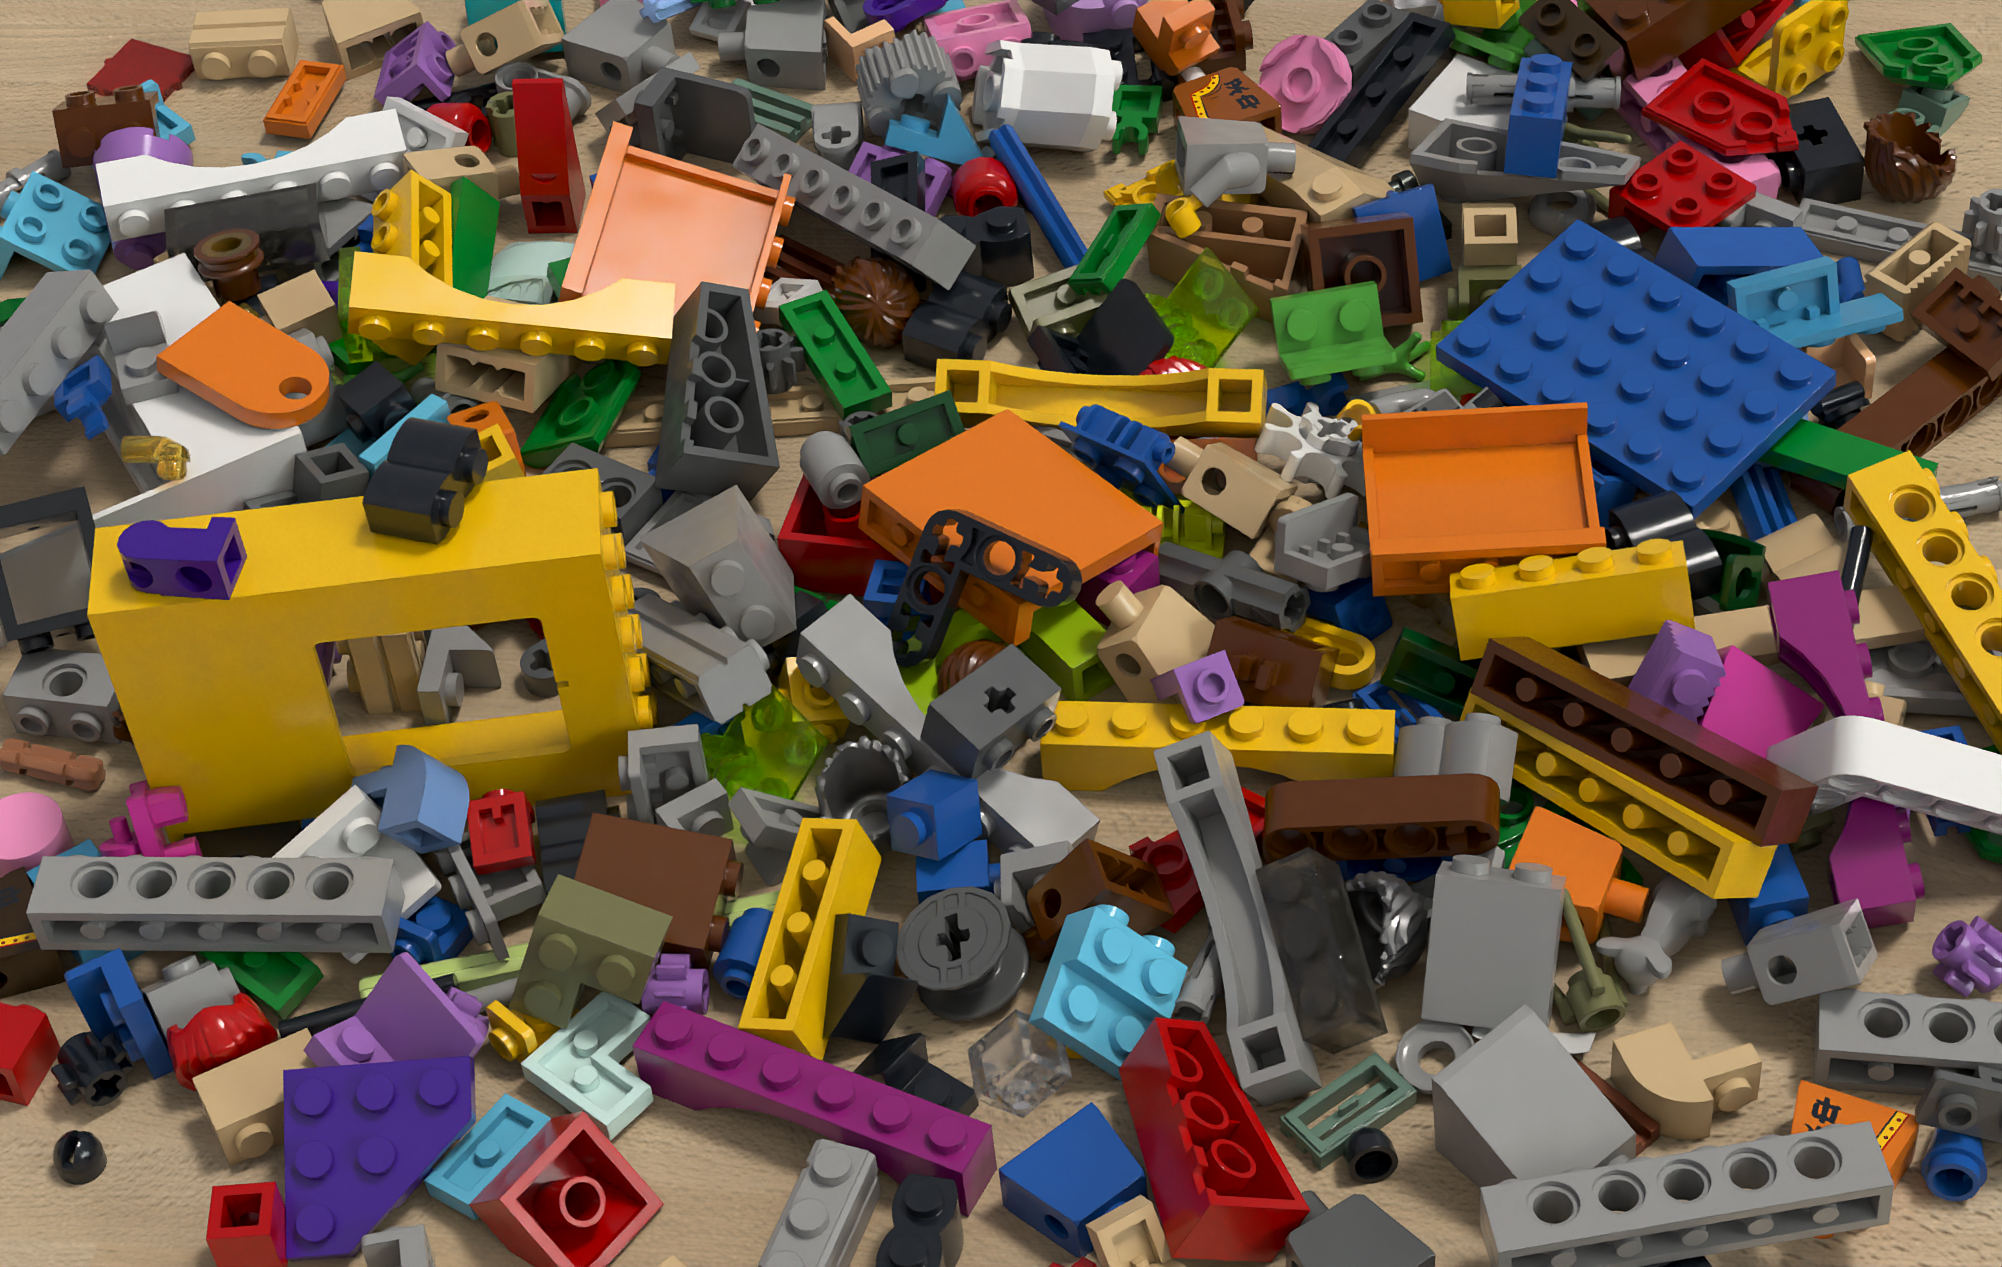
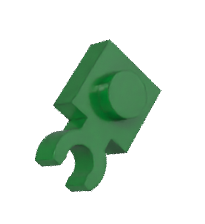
[1111,85,1163,155]

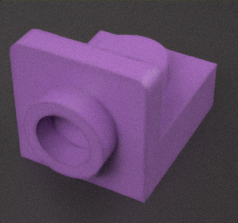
[1150,650,1244,724]

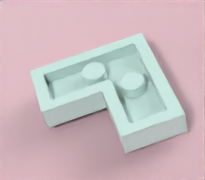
[521,991,654,1141]

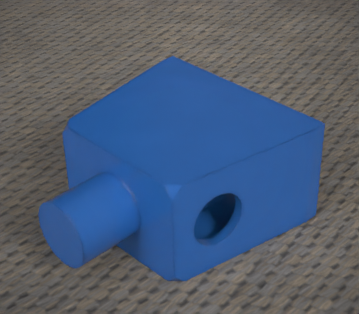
[998,1102,1148,1257]

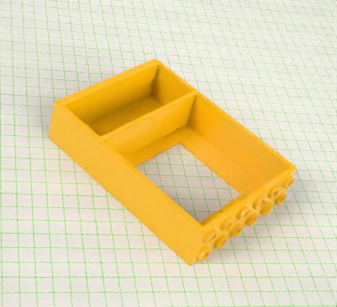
[87,468,659,843]

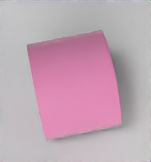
[0,792,75,886]

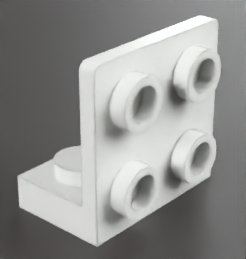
[272,785,442,964]

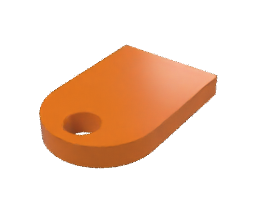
[156,301,330,429]

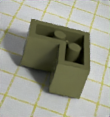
[509,874,673,1029]

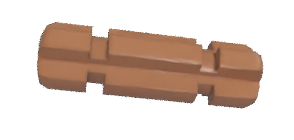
[0,738,106,791]

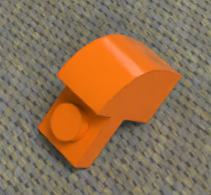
[1132,0,1220,76]

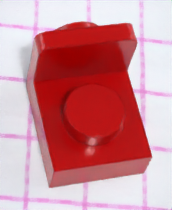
[467,789,537,875]

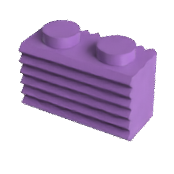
[1628,620,1727,724]

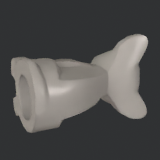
[1596,873,1717,995]

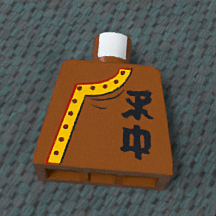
[1172,67,1282,134]

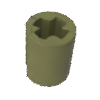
[486,91,517,157]

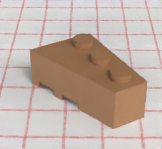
[1146,193,1310,323]

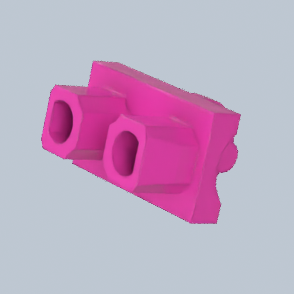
[99,780,203,857]

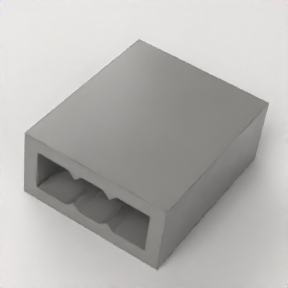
[1421,855,1566,1029]

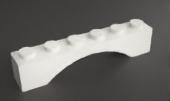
[95,108,407,242]

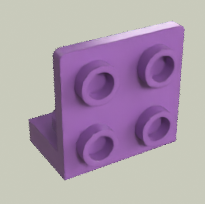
[303,952,484,1067]

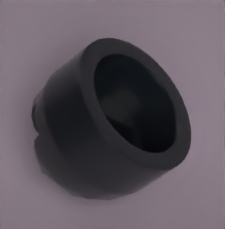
[1344,1127,1398,1184]
[53,1130,107,1185]

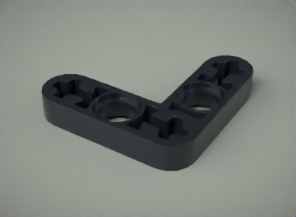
[886,509,1082,667]

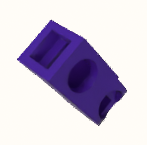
[117,517,247,600]

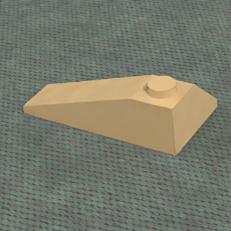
[1259,126,1395,223]

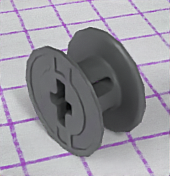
[896,886,1030,1022]

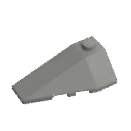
[1410,118,1641,204]

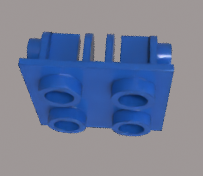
[1058,404,1185,514]

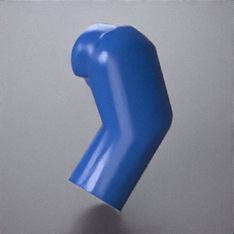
[1836,257,1866,303]

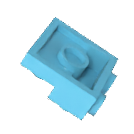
[1029,904,1188,1082]

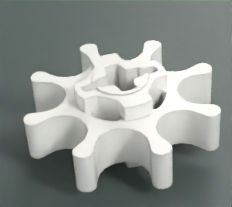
[1254,402,1365,499]

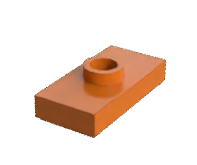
[263,60,347,139]

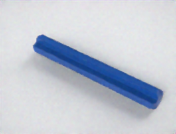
[988,124,1088,269]

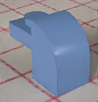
[351,745,469,854]

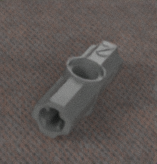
[1158,541,1311,633]

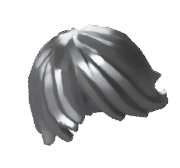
[814,735,913,855]
[1319,870,1429,995]

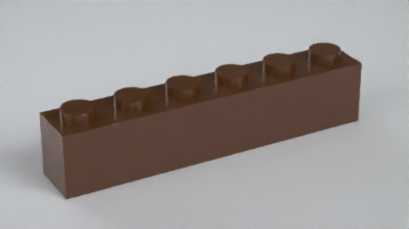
[1470,637,1819,847]

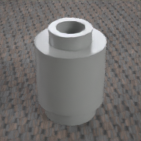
[800,431,870,509]

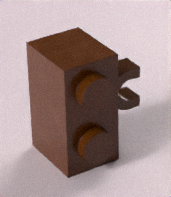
[1207,616,1340,708]

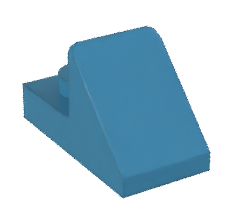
[884,94,983,165]

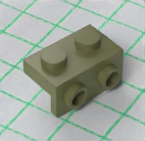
[1008,264,1109,350]

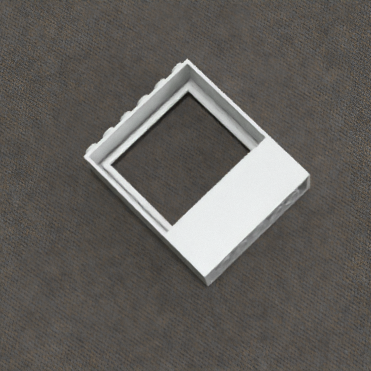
[0,253,307,647]

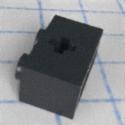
[1765,97,1865,206]

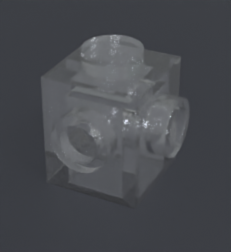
[967,1009,1072,1118]

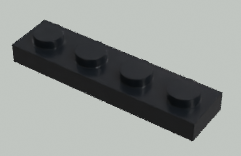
[1308,12,1456,168]

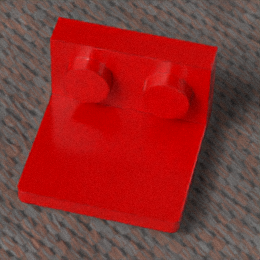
[1608,140,1756,234]

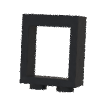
[0,486,96,655]

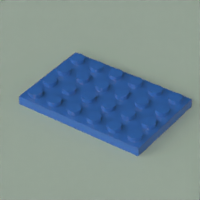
[1436,219,1836,520]

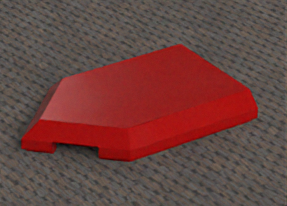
[1641,58,1799,157]

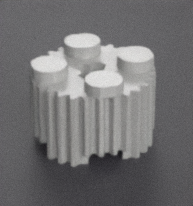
[856,30,963,140]

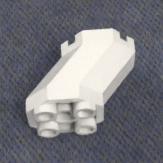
[972,40,1123,152]

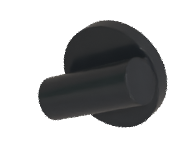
[1810,381,1871,430]

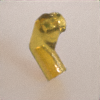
[121,436,191,481]

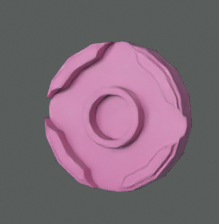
[1256,34,1352,135]

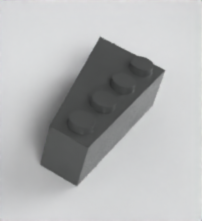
[655,281,780,501]

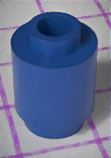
[713,908,773,1000]

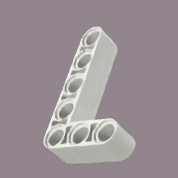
[1766,716,2002,835]

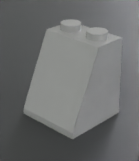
[640,484,797,648]
[1431,1004,1636,1224]

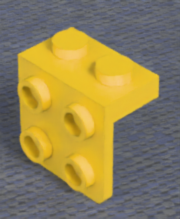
[1730,0,1849,99]

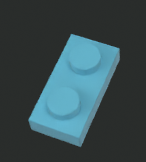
[424,1093,551,1221]

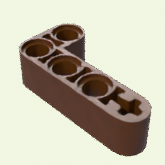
[1262,773,1500,901]

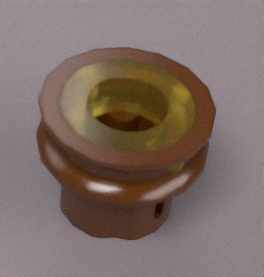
[194,229,264,301]

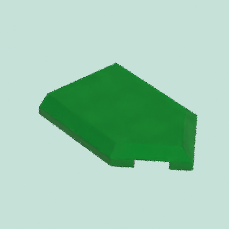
[1855,23,1982,90]
[520,359,642,469]

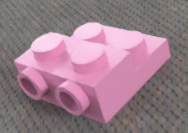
[922,0,1032,81]

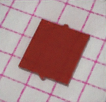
[86,38,195,102]

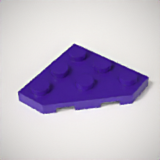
[283,1056,476,1262]

